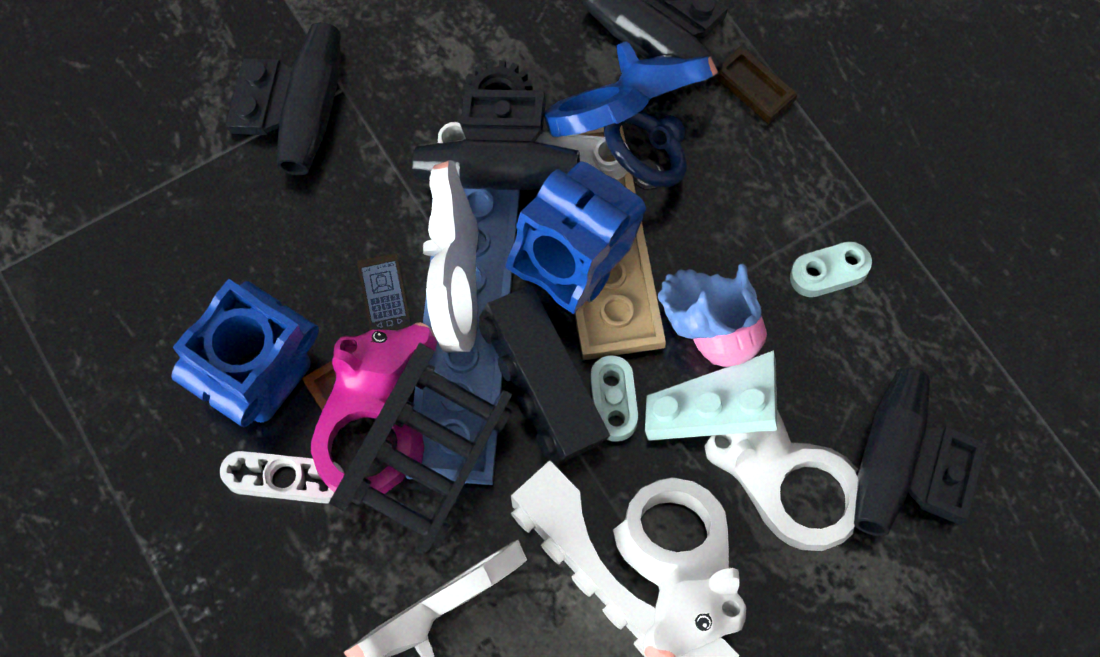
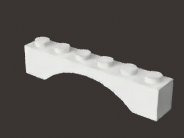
[511,461,739,657]

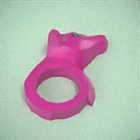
[311,322,437,494]

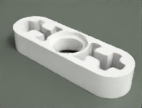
[220,451,345,503]

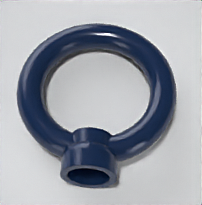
[604,111,687,187]

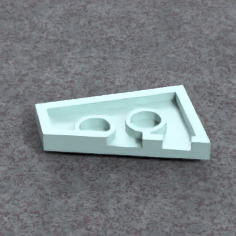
[645,351,777,440]

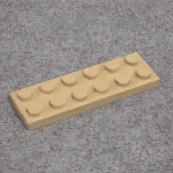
[574,125,666,361]

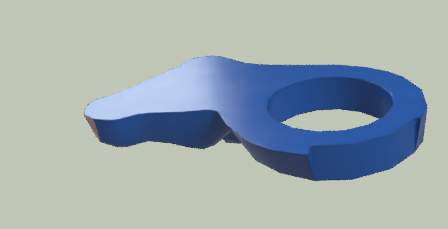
[544,41,718,137]

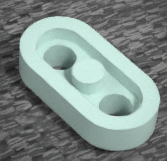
[790,242,872,297]
[590,355,638,441]

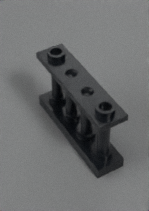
[329,343,512,554]

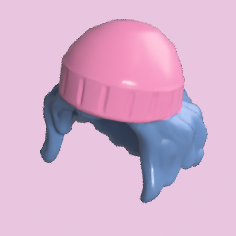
[658,264,767,367]

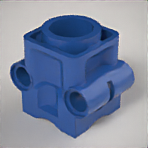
[505,161,646,314]
[172,279,319,427]

